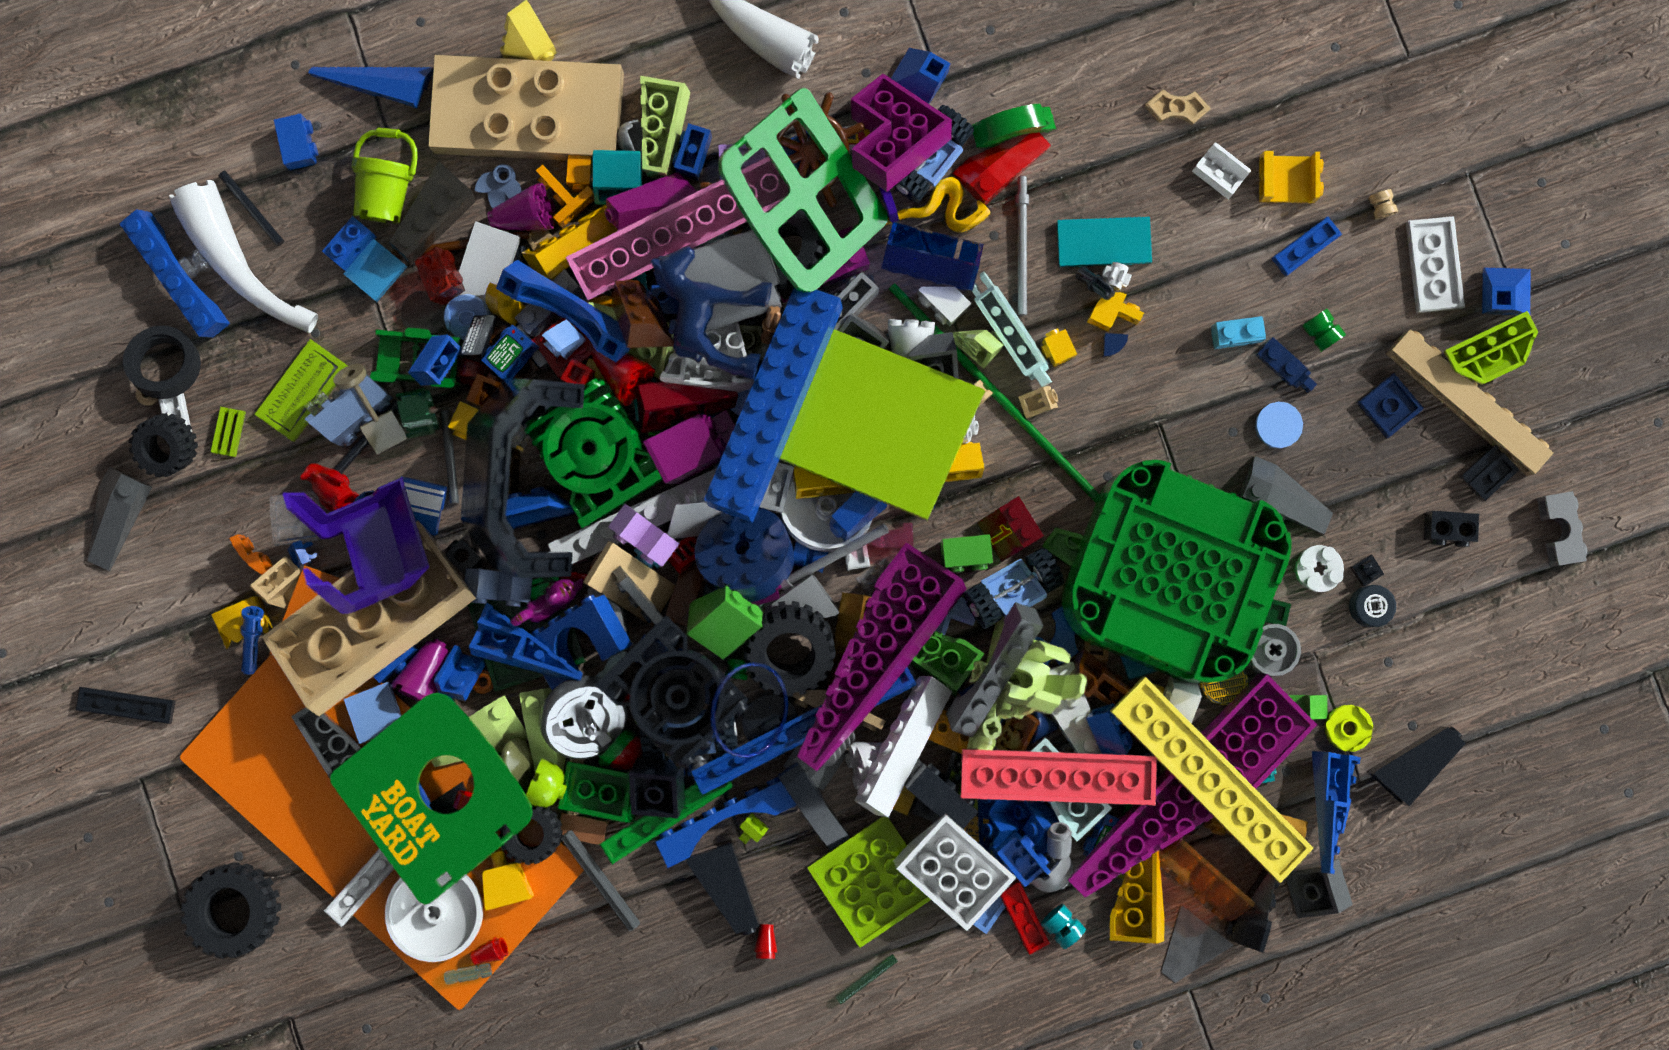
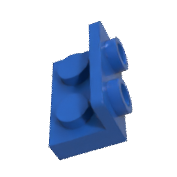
[434,645,486,701]

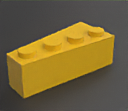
[522,205,619,280]

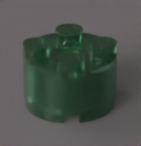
[396,388,440,440]

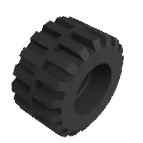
[129,413,198,477]
[499,806,563,865]

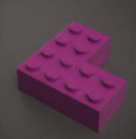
[851,74,952,192]

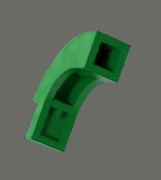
[971,104,1056,148]

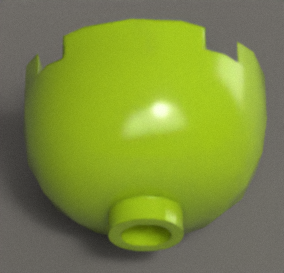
[526,759,567,808]

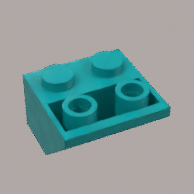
[593,150,643,205]

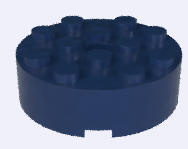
[695,507,794,603]

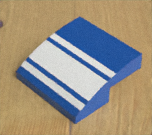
[400,476,447,536]

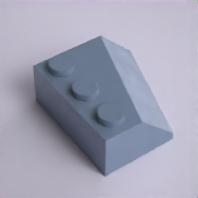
[305,374,393,447]

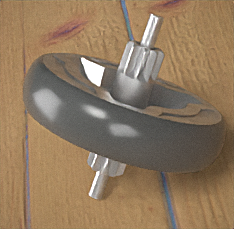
[539,676,628,759]

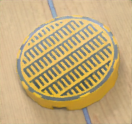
[1200,670,1248,705]

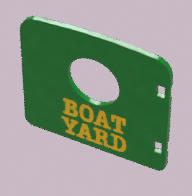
[330,693,532,904]

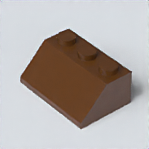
[611,279,674,348]

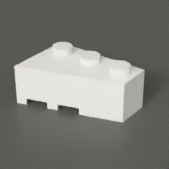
[1163,676,1202,723]

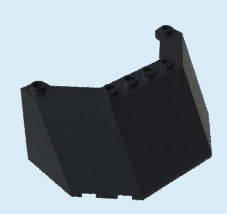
[461,378,585,578]

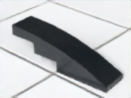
[778,762,850,851]

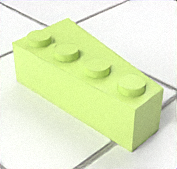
[640,76,690,179]

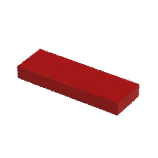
[1000,879,1050,955]

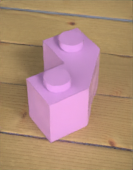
[608,504,679,567]

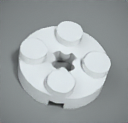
[1295,545,1344,592]

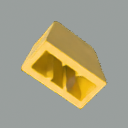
[482,850,534,911]

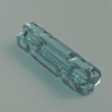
[444,963,492,985]

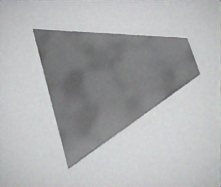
[1162,905,1233,983]

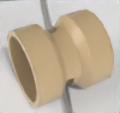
[1369,189,1398,220]

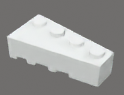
[1049,662,1102,754]

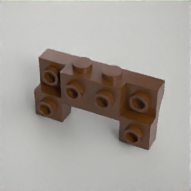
[1069,648,1134,735]

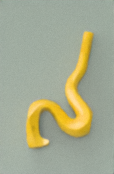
[885,177,991,233]

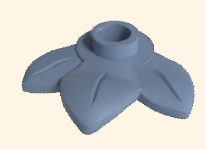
[475,164,522,208]

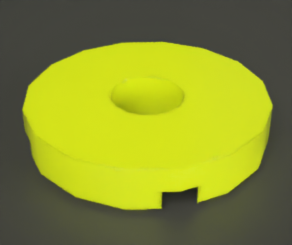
[1325,705,1373,752]

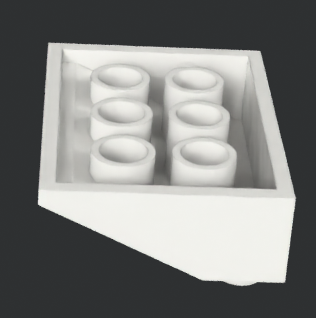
[893,814,1016,931]

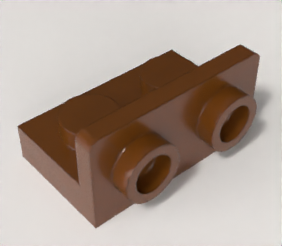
[466,373,503,407]
[995,708,1041,751]

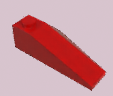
[952,133,1051,205]

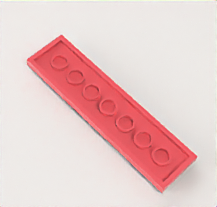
[961,749,1157,805]

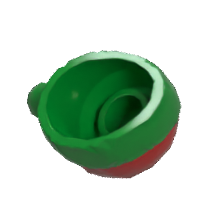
[598,729,643,771]

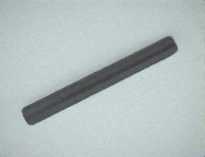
[561,830,640,931]

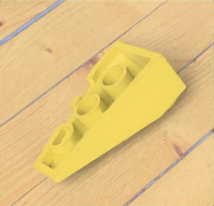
[500,0,557,61]

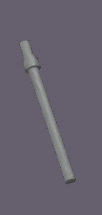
[1015,176,1029,316]
[778,524,889,591]

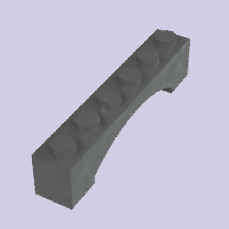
[946,602,1043,737]

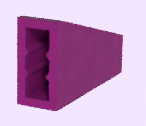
[605,172,697,230]

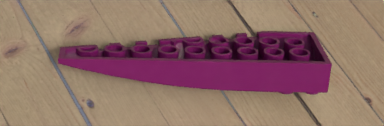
[797,543,967,771]

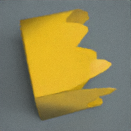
[211,596,273,649]

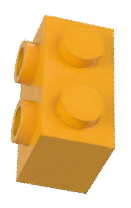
[928,710,970,754]

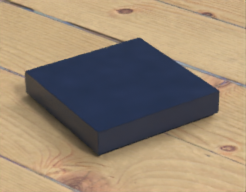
[1357,373,1424,439]

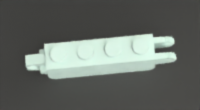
[968,271,1052,387]

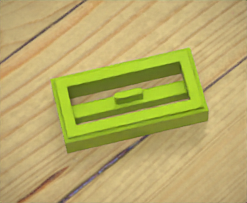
[211,407,246,457]

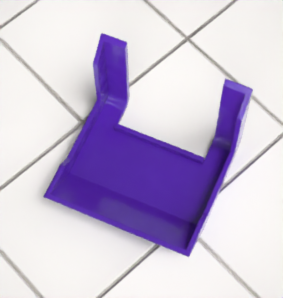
[282,477,429,614]

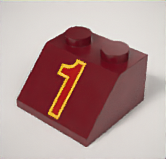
[977,496,1044,562]

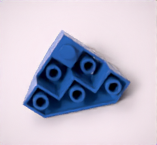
[977,799,1059,873]

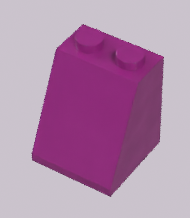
[644,414,727,484]

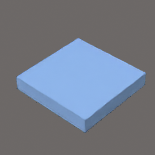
[344,682,402,744]

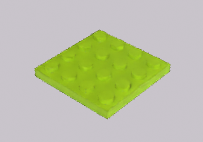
[807,816,931,948]

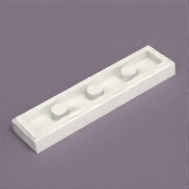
[324,849,394,927]

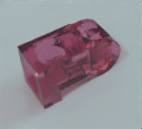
[870,523,914,549]

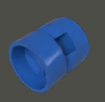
[793,541,828,573]

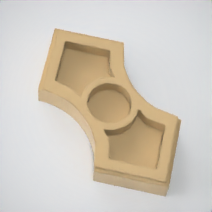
[1144,89,1211,125]

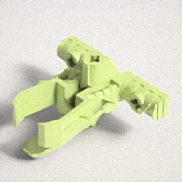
[967,612,1087,750]

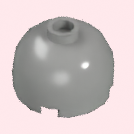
[1031,852,1073,892]

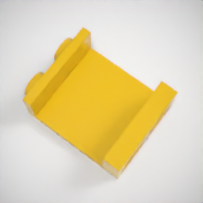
[1259,151,1324,203]

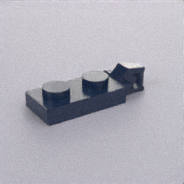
[1256,337,1317,393]

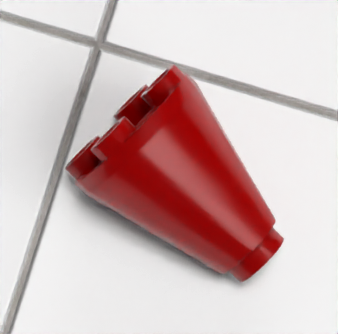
[591,348,655,406]

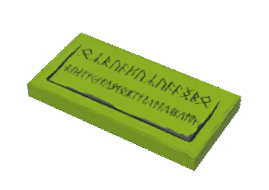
[255,339,348,442]

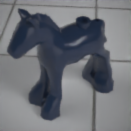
[650,246,772,380]

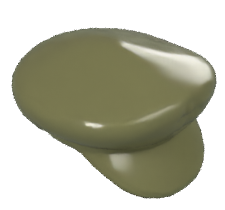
[500,738,534,792]

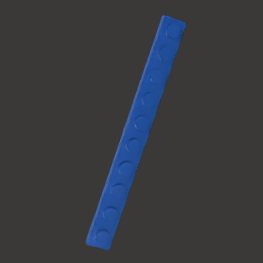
[691,667,916,795]

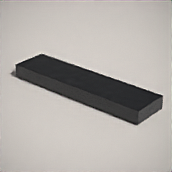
[76,687,176,724]

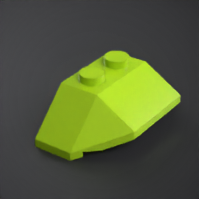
[1444,311,1538,385]

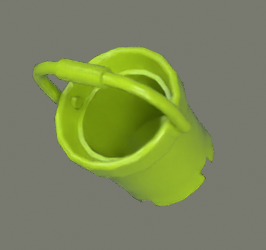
[352,128,418,224]

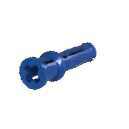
[240,606,264,674]

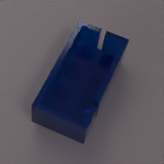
[881,222,984,291]

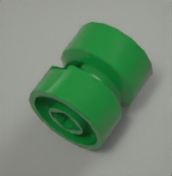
[1302,309,1346,352]

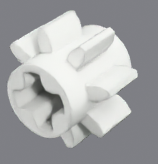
[1102,262,1132,291]

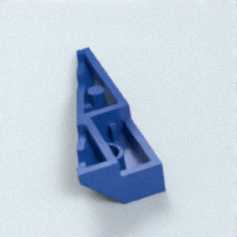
[308,67,434,108]
[469,603,583,681]
[1312,751,1361,874]

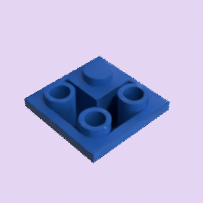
[891,48,950,104]
[1482,267,1531,315]

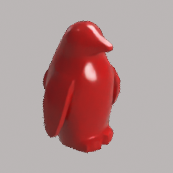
[300,463,359,512]

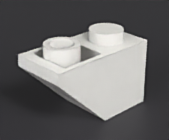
[917,287,971,327]

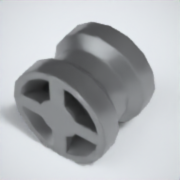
[688,754,709,777]

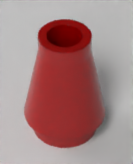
[754,924,777,959]
[470,937,508,965]

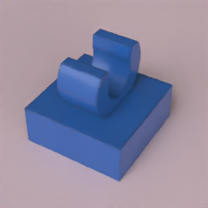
[287,540,318,569]

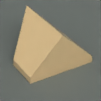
[250,556,302,609]

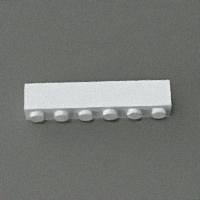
[855,676,952,817]

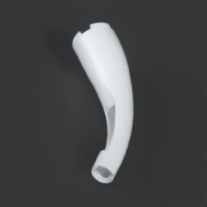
[708,0,818,79]
[169,180,318,333]

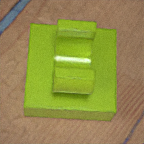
[739,812,769,845]

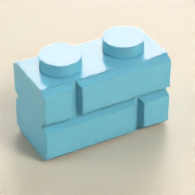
[1211,316,1266,349]

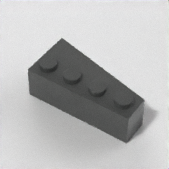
[291,708,362,778]

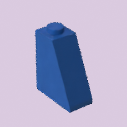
[829,491,887,542]

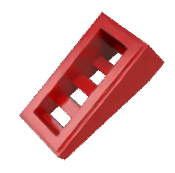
[668,536,698,574]

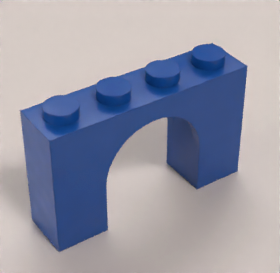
[531,594,633,690]

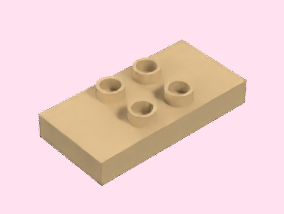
[429,55,624,161]
[262,521,476,716]

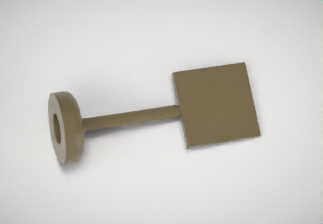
[333,364,408,455]

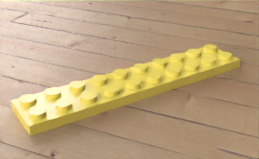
[1110,677,1313,883]

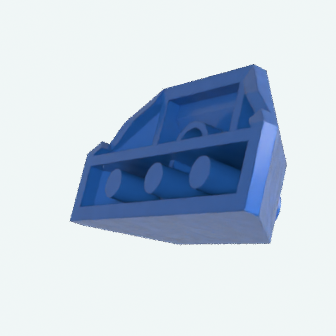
[506,487,576,529]

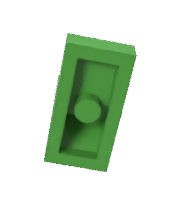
[1288,695,1328,719]

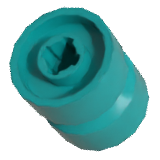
[1041,903,1086,950]

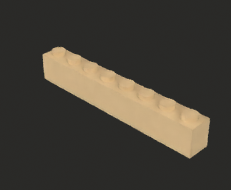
[1386,329,1553,476]

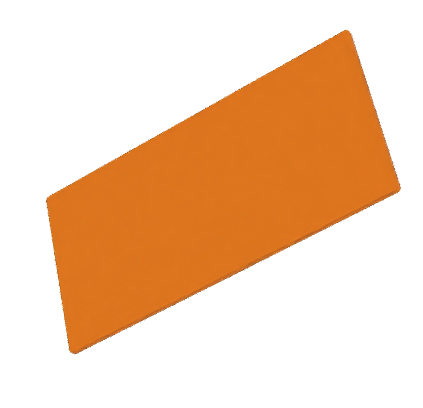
[180,655,584,1010]

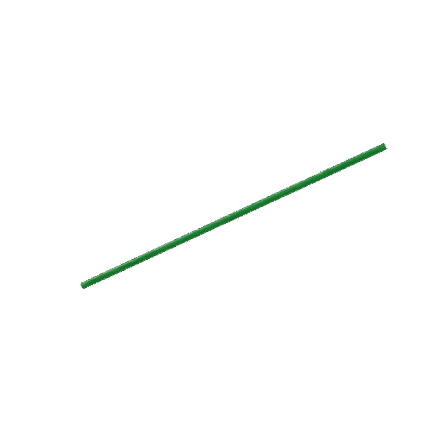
[889,283,1099,503]

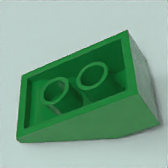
[558,761,635,822]

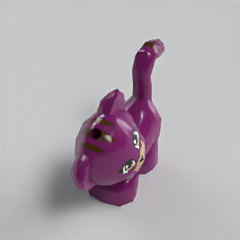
[511,578,583,626]

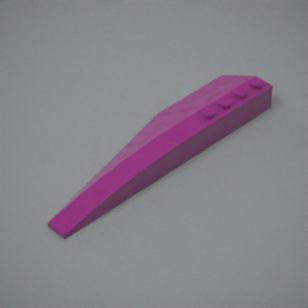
[1068,673,1317,898]

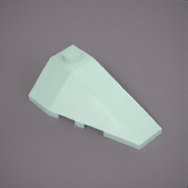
[1031,738,1112,841]

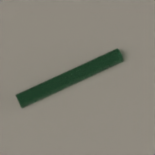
[836,954,898,1005]

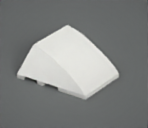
[659,322,754,393]

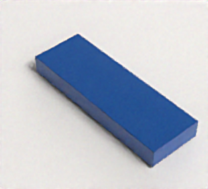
[1272,216,1342,277]

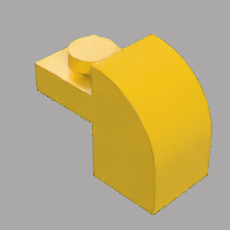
[485,282,526,326]
[1087,292,1144,332]

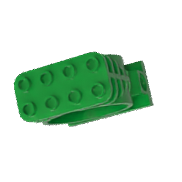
[524,378,663,528]

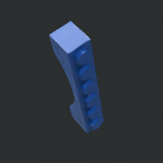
[119,209,230,338]
[496,260,631,362]
[656,776,797,868]

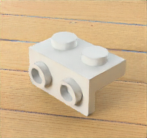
[1192,143,1251,200]

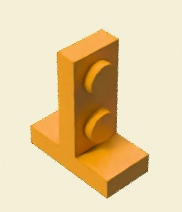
[536,164,594,229]

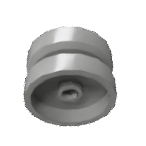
[1247,624,1301,676]

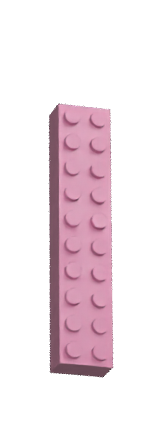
[566,157,788,300]

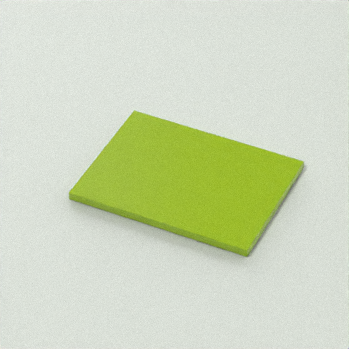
[780,329,985,521]

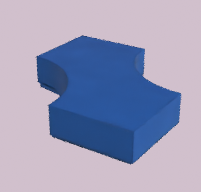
[1048,606,1079,666]

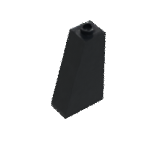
[1367,726,1466,806]
[686,842,760,936]

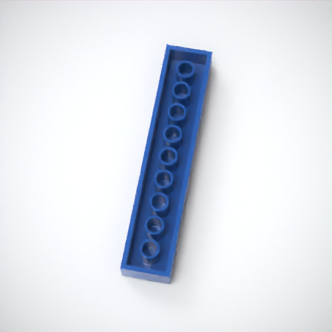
[704,287,843,523]

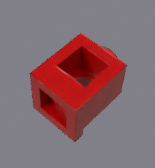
[560,358,596,390]

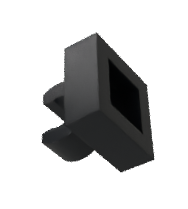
[1350,554,1384,587]

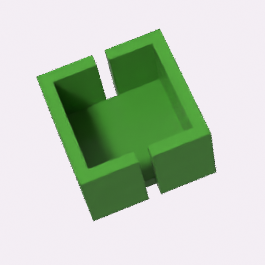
[940,534,993,573]

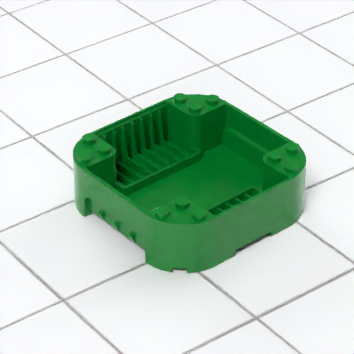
[1062,460,1292,683]

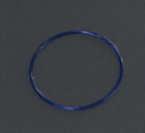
[711,663,788,758]

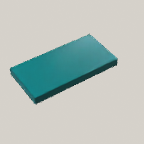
[1057,217,1152,267]

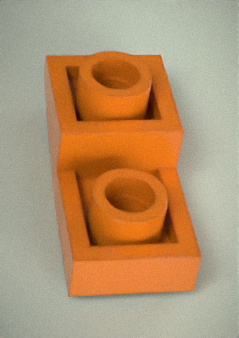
[229,534,272,575]

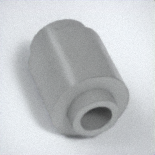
[1047,822,1072,859]

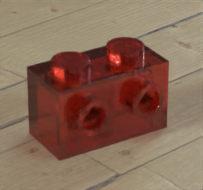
[414,247,466,305]

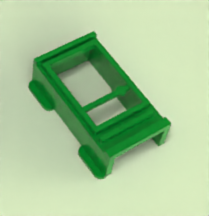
[370,328,464,388]

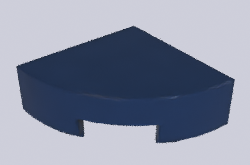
[1103,333,1128,357]

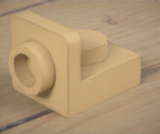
[1018,386,1058,419]

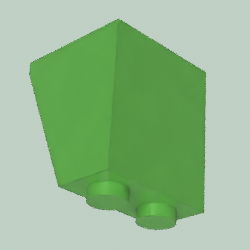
[687,586,763,659]

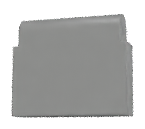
[685,230,782,332]

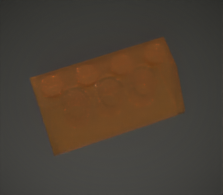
[1159,838,1256,922]

